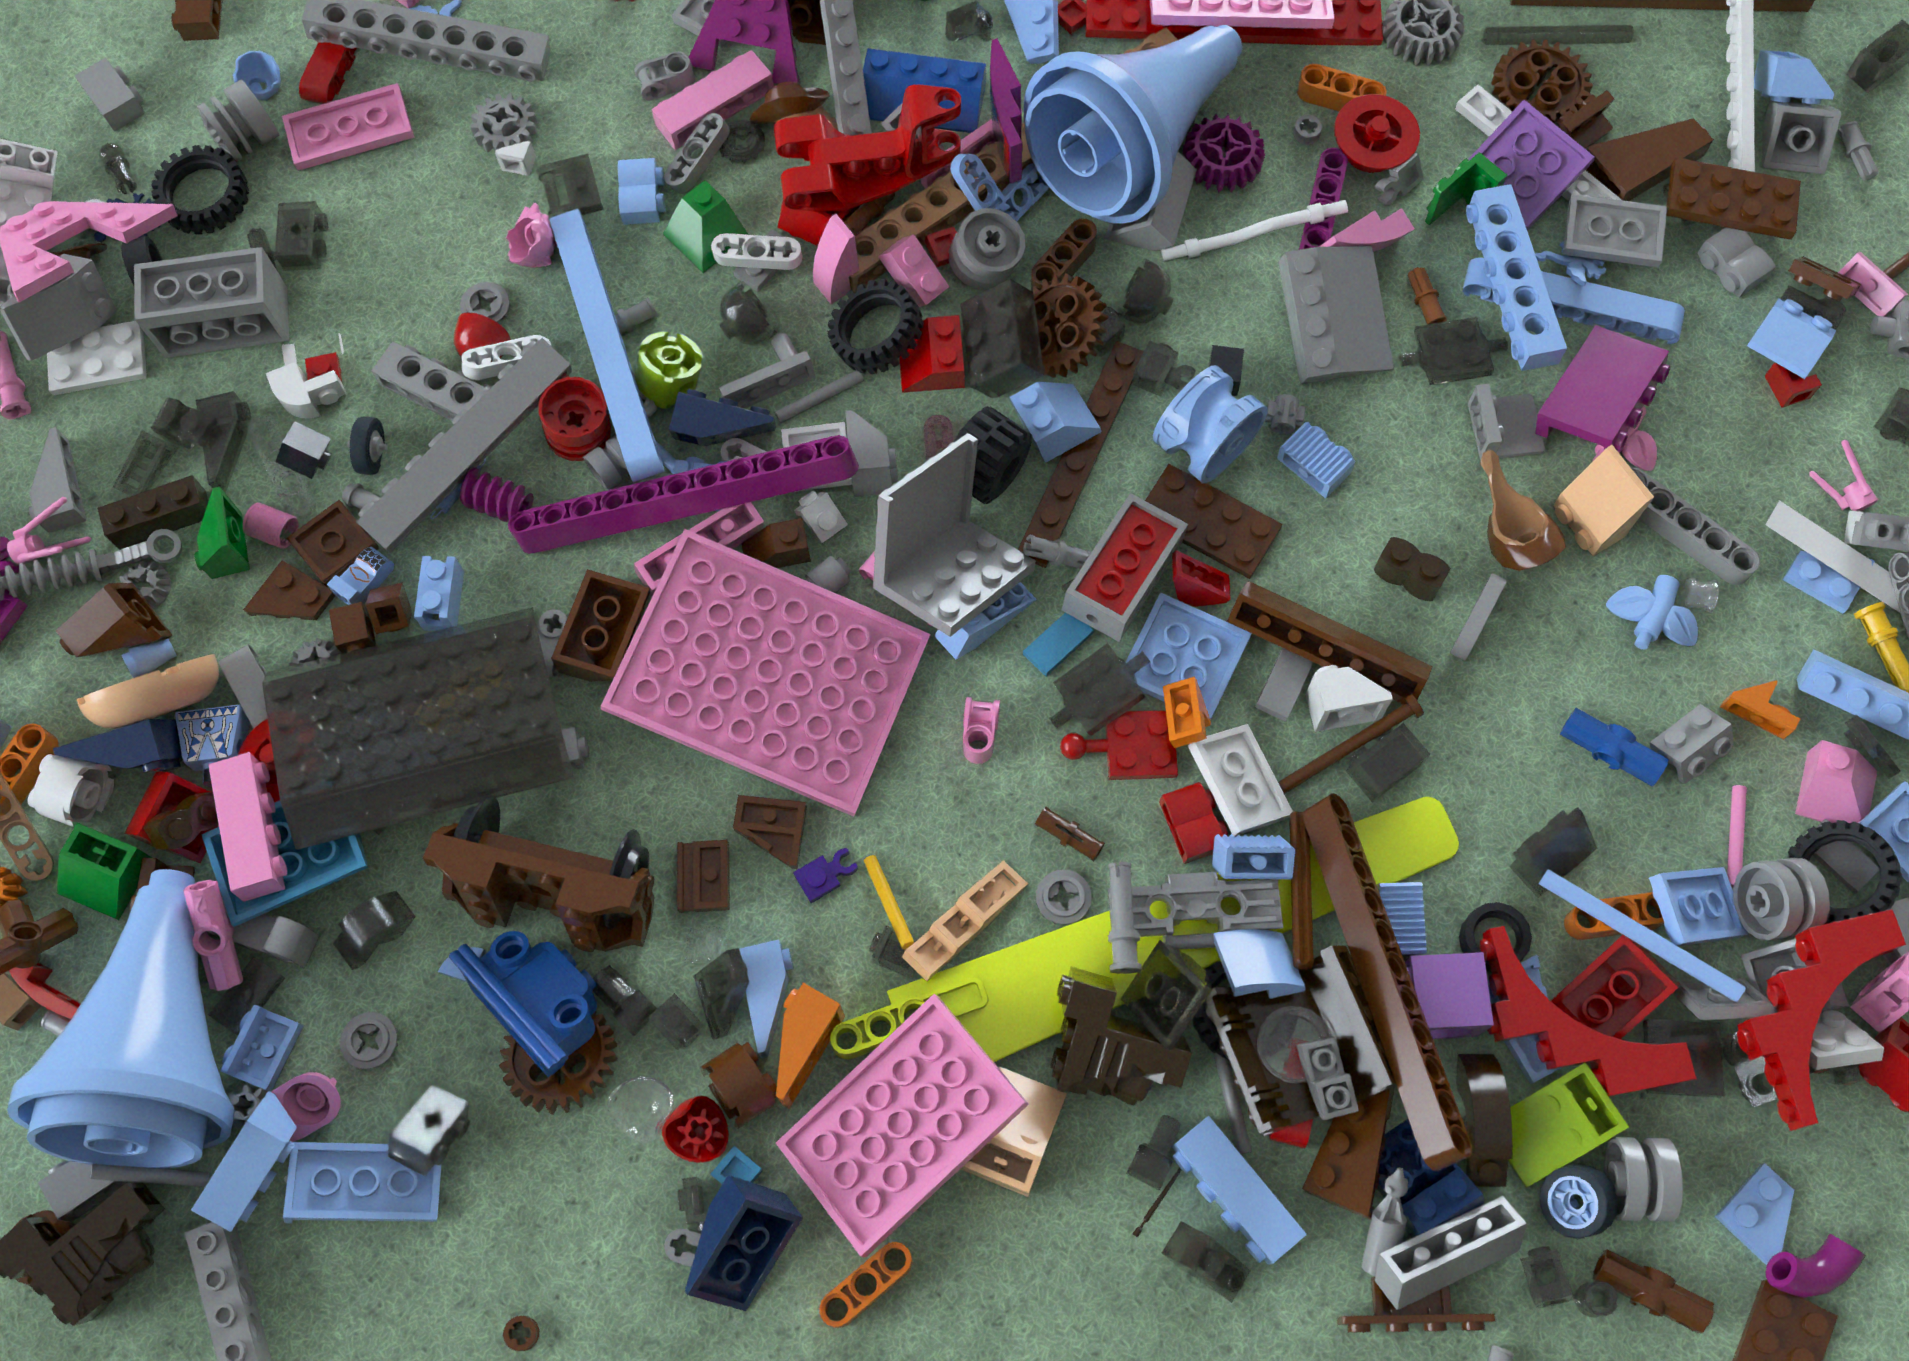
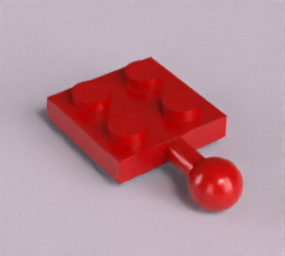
[1060,710,1178,780]

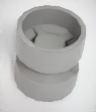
[583,435,630,490]

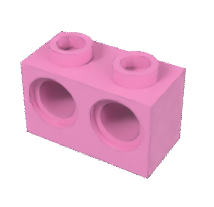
[1850,951,1909,1033]

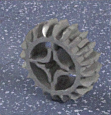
[1382,0,1464,66]

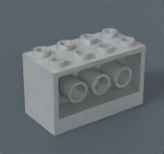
[134,247,290,358]

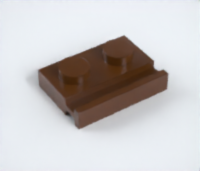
[1788,256,1861,301]
[677,840,730,913]

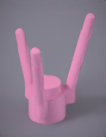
[1809,440,1878,511]
[7,497,91,565]

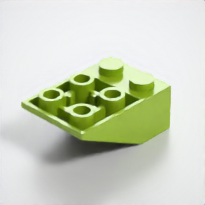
[1508,1062,1629,1188]

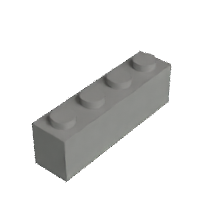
[1375,1196,1527,1310]

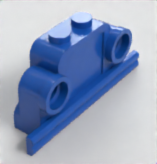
[449,931,597,1078]

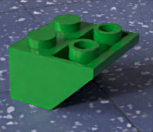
[57,823,152,920]

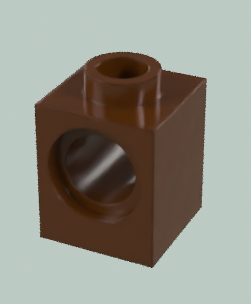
[329,602,377,658]

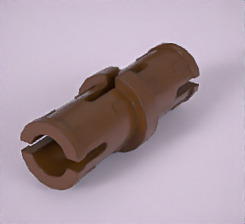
[1035,807,1105,862]

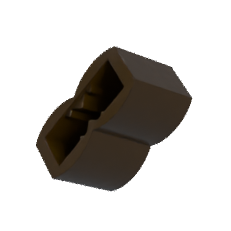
[1374,537,1451,601]
[143,792,219,849]

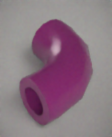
[1765,1234,1866,1298]

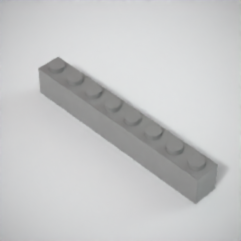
[356,338,572,553]

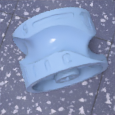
[1153,365,1268,483]

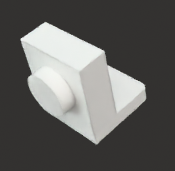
[794,491,848,543]

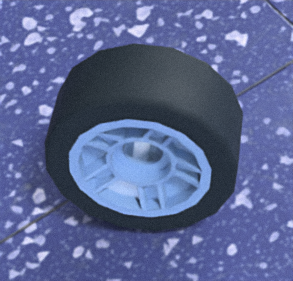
[1539,1164,1618,1239]

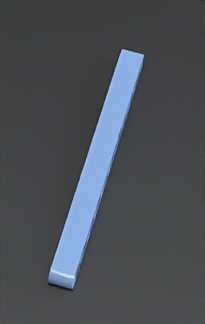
[549,208,665,483]

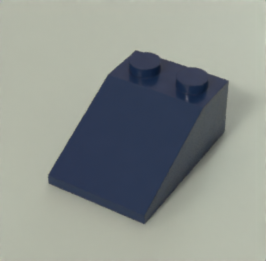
[53,719,183,773]
[685,1175,803,1311]

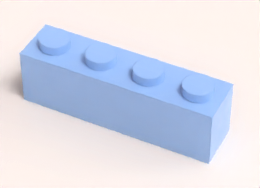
[1797,650,1909,740]
[1172,1115,1307,1265]

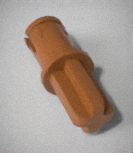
[1408,267,1447,328]

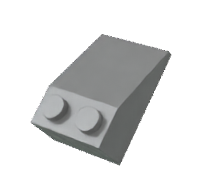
[0,254,117,361]

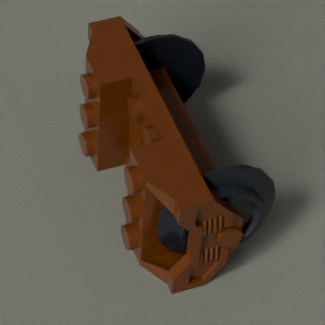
[423,795,655,952]

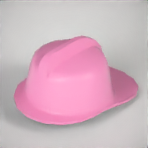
[271,1072,341,1142]

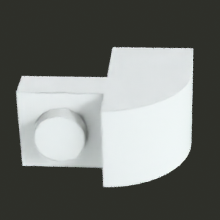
[266,362,346,418]

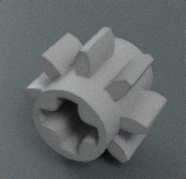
[1264,394,1306,434]
[229,1085,268,1129]

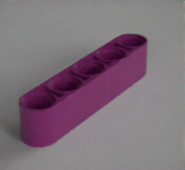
[1299,147,1348,250]

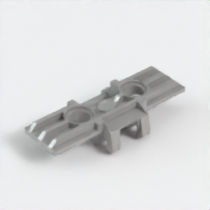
[1108,872,1283,954]

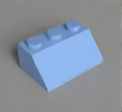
[191,1091,297,1232]

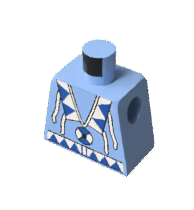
[175,704,250,787]

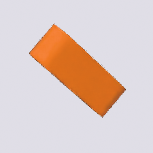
[1297,64,1387,112]
[0,723,59,816]
[1564,892,1664,940]
[819,1242,913,1328]

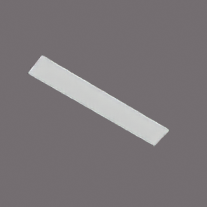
[1765,500,1900,613]

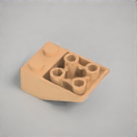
[960,1067,1067,1197]

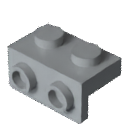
[1650,704,1734,784]

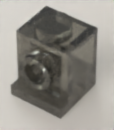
[1520,1246,1576,1309]

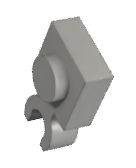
[1375,153,1424,205]

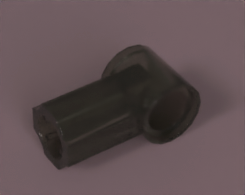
[1780,286,1846,330]
[592,965,659,1036]

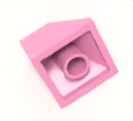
[1795,740,1877,823]

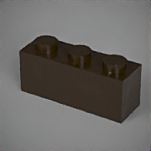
[97,475,209,550]

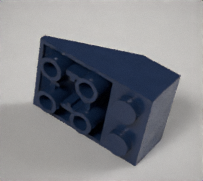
[669,389,776,447]
[1378,1119,1485,1238]

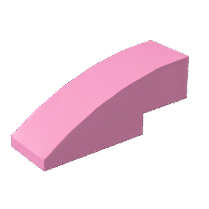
[1319,208,1415,252]
[813,214,859,304]

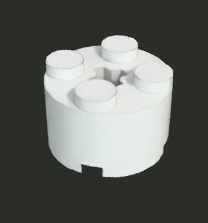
[28,754,114,827]

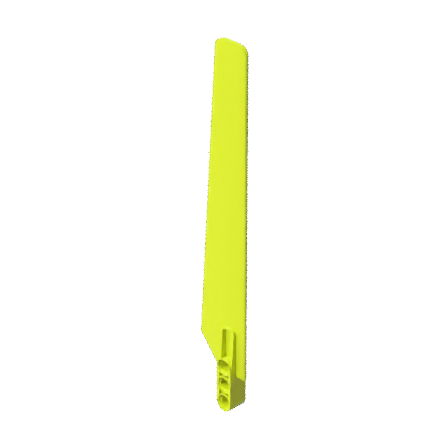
[830,797,1459,1062]

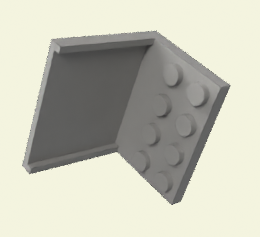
[873,433,1036,637]

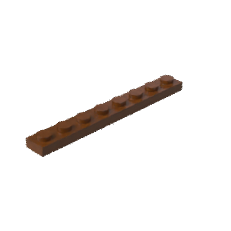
[1018,341,1145,568]

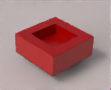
[1058,0,1086,35]
[924,226,957,268]
[305,352,342,382]

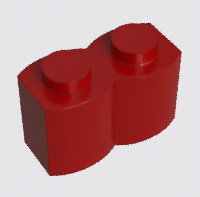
[1159,782,1228,864]

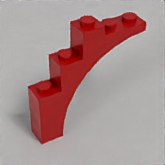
[1737,909,1906,1131]
[1480,926,1697,1096]

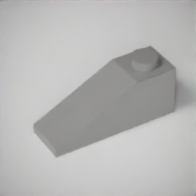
[29,427,87,533]

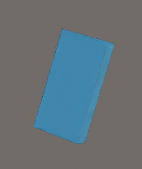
[1023,613,1094,677]

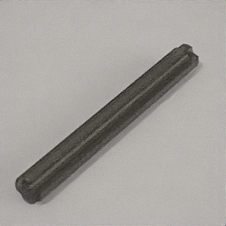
[1483,25,1634,45]

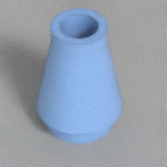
[122,639,177,678]

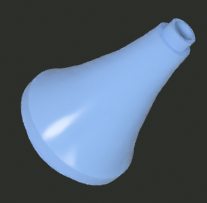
[1024,25,1242,224]
[7,869,235,1169]

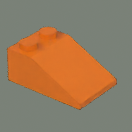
[776,982,845,1109]

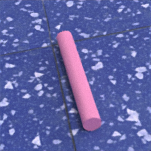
[1727,785,1747,887]

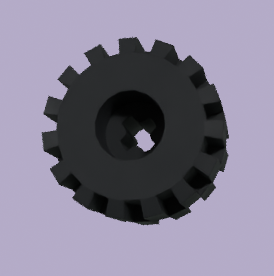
[953,406,1032,504]

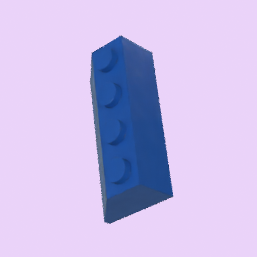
[863,48,986,133]

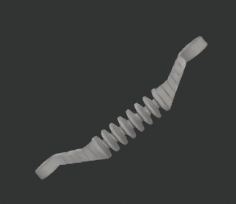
[0,529,182,601]

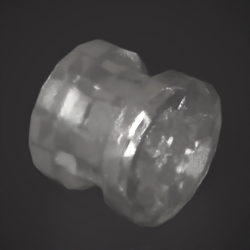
[1682,577,1719,614]

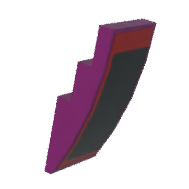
[990,38,1022,184]

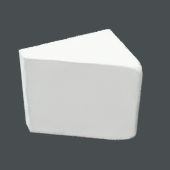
[495,141,536,176]

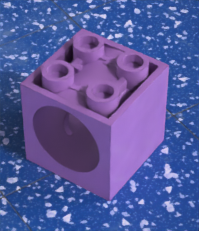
[1405,952,1493,1039]

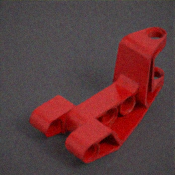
[774,84,961,211]

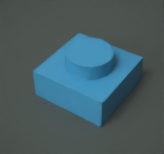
[710,1145,763,1184]

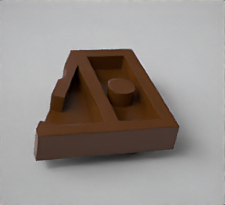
[243,560,335,621]
[733,795,807,869]

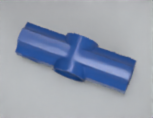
[1560,708,1669,787]

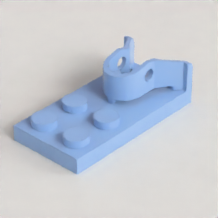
[283,1142,443,1224]

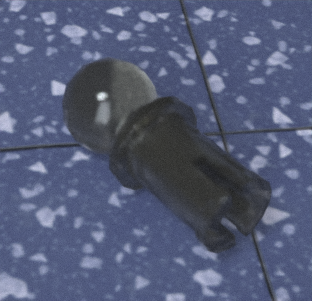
[99,143,137,194]

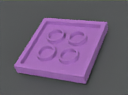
[1468,100,1594,231]

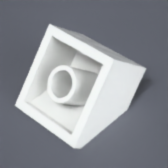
[1305,665,1393,732]

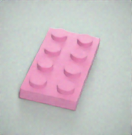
[282,83,415,171]

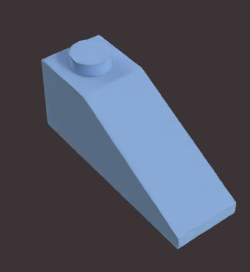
[737,939,793,1058]

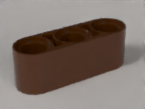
[1031,218,1097,295]

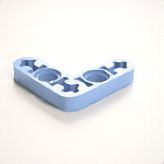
[951,154,1050,221]

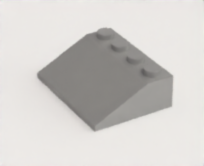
[1278,246,1394,384]

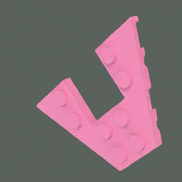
[0,201,177,302]

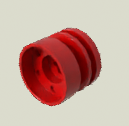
[538,377,611,461]

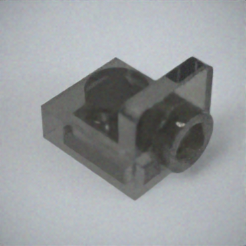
[869,925,916,979]

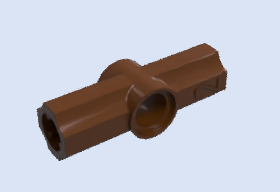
[1592,1249,1714,1334]

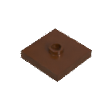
[286,500,380,587]

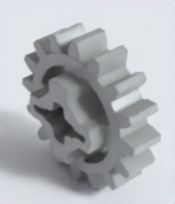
[470,93,538,152]

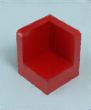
[1765,363,1822,408]

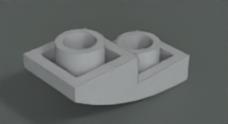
[1255,648,1313,722]
[1297,1036,1359,1120]

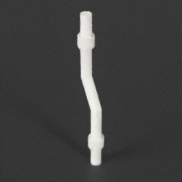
[1161,200,1348,262]

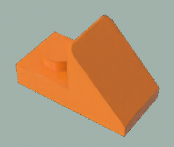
[1163,676,1211,748]
[1720,680,1800,740]

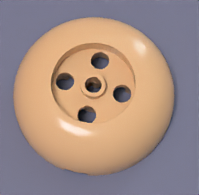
[76,654,219,729]

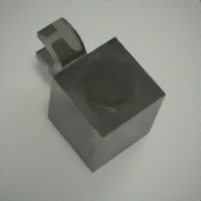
[1132,341,1196,397]

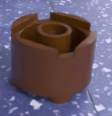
[700,1042,777,1129]

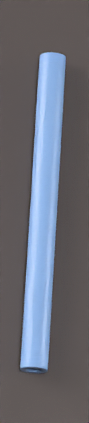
[1539,869,1746,1002]

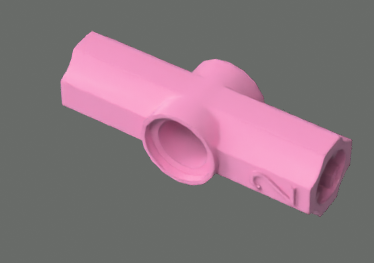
[183,879,243,991]

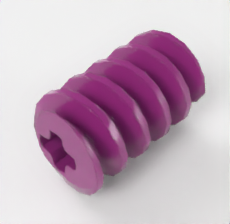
[459,467,534,522]

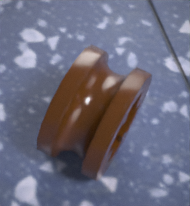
[503,1316,540,1351]

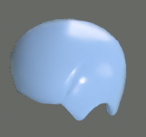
[233,51,281,100]

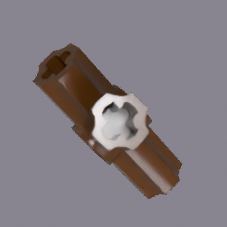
[0,899,78,975]

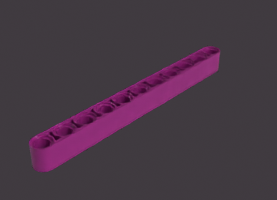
[508,435,859,554]

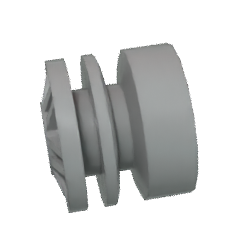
[196,79,280,162]

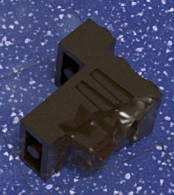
[1050,966,1192,1106]
[0,1182,165,1326]

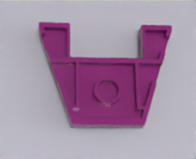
[689,0,800,84]

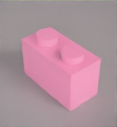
[878,234,949,307]

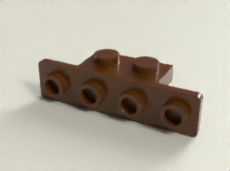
[1337,1277,1495,1333]

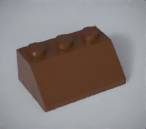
[551,569,651,682]

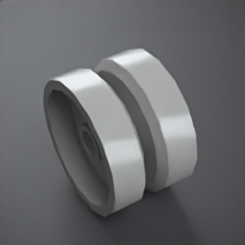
[948,208,1025,290]
[1733,857,1830,941]
[1604,1137,1683,1222]

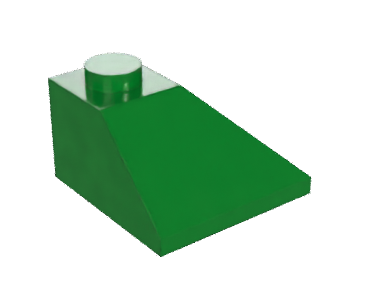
[663,180,749,273]
[194,487,250,579]

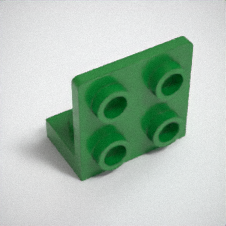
[1425,152,1507,225]

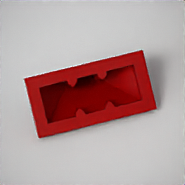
[1172,550,1230,607]

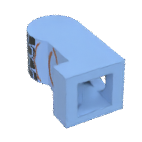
[327,547,394,605]

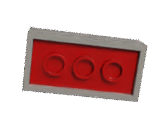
[1062,493,1188,642]

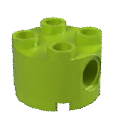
[634,331,702,409]

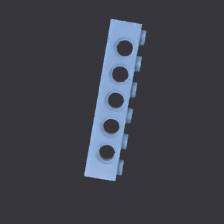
[1466,184,1567,371]

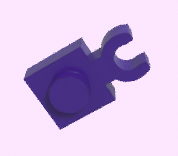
[793,848,858,903]

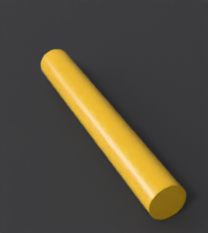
[864,855,915,950]

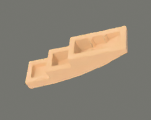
[902,860,1028,981]

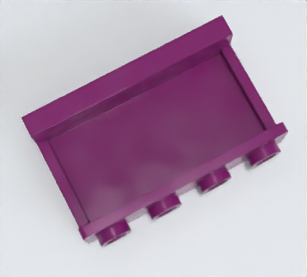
[1535,325,1671,451]

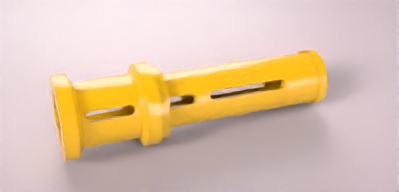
[1854,602,1909,693]

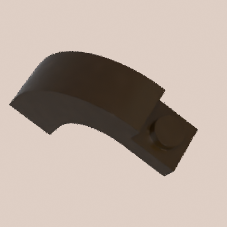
[1456,1054,1513,1187]

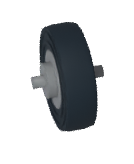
[347,416,387,475]

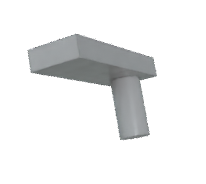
[719,333,816,409]

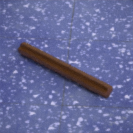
[1289,811,1314,970]

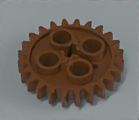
[1491,39,1593,123]
[1012,274,1109,378]
[499,1011,618,1114]

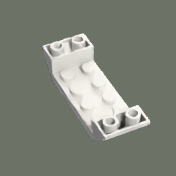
[0,139,58,306]

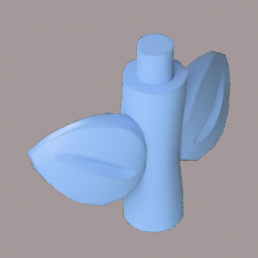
[1606,575,1698,650]

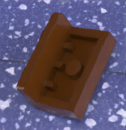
[1556,90,1615,149]

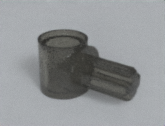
[1126,1115,1181,1191]

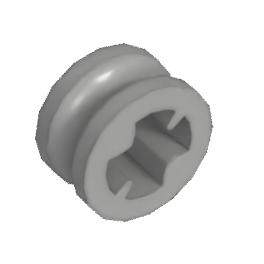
[1293,115,1322,145]

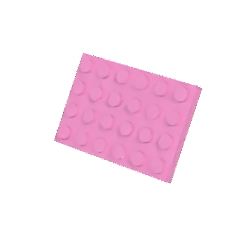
[776,994,1029,1258]

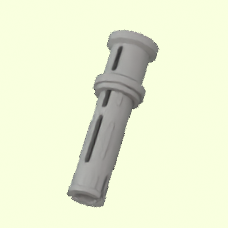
[1108,862,1142,974]

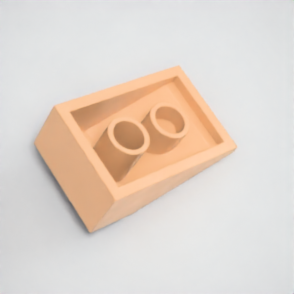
[1553,445,1654,556]

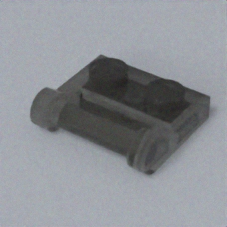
[537,154,604,218]

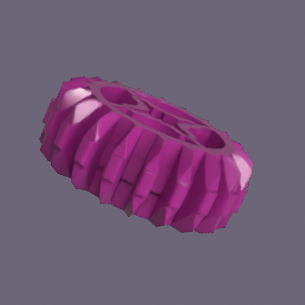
[1182,113,1265,193]

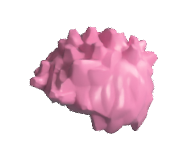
[506,203,557,268]

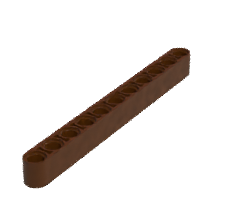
[1303,793,1472,1171]

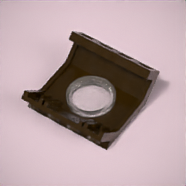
[1203,945,1397,1136]

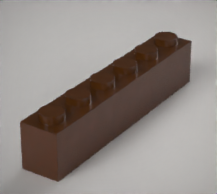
[1227,581,1433,705]

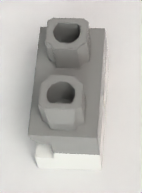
[1845,510,1909,551]

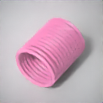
[243,502,299,549]

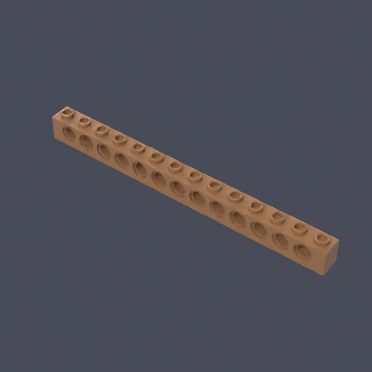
[849,27,1178,293]

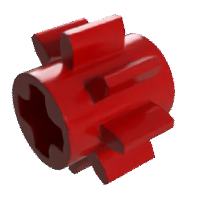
[677,1109,724,1157]

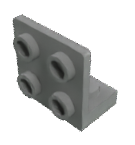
[1468,384,1545,460]

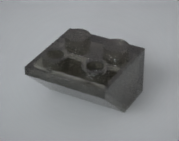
[1509,807,1597,898]

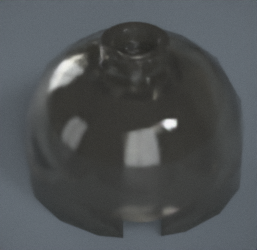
[1116,258,1174,324]
[719,280,779,345]

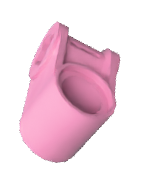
[963,697,1000,764]

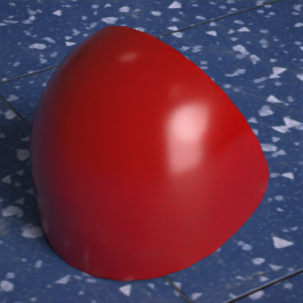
[454,313,511,365]
[662,1095,729,1163]

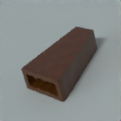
[1586,118,1714,201]

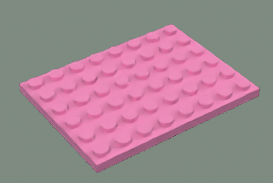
[601,529,931,817]

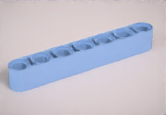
[1463,257,1685,344]

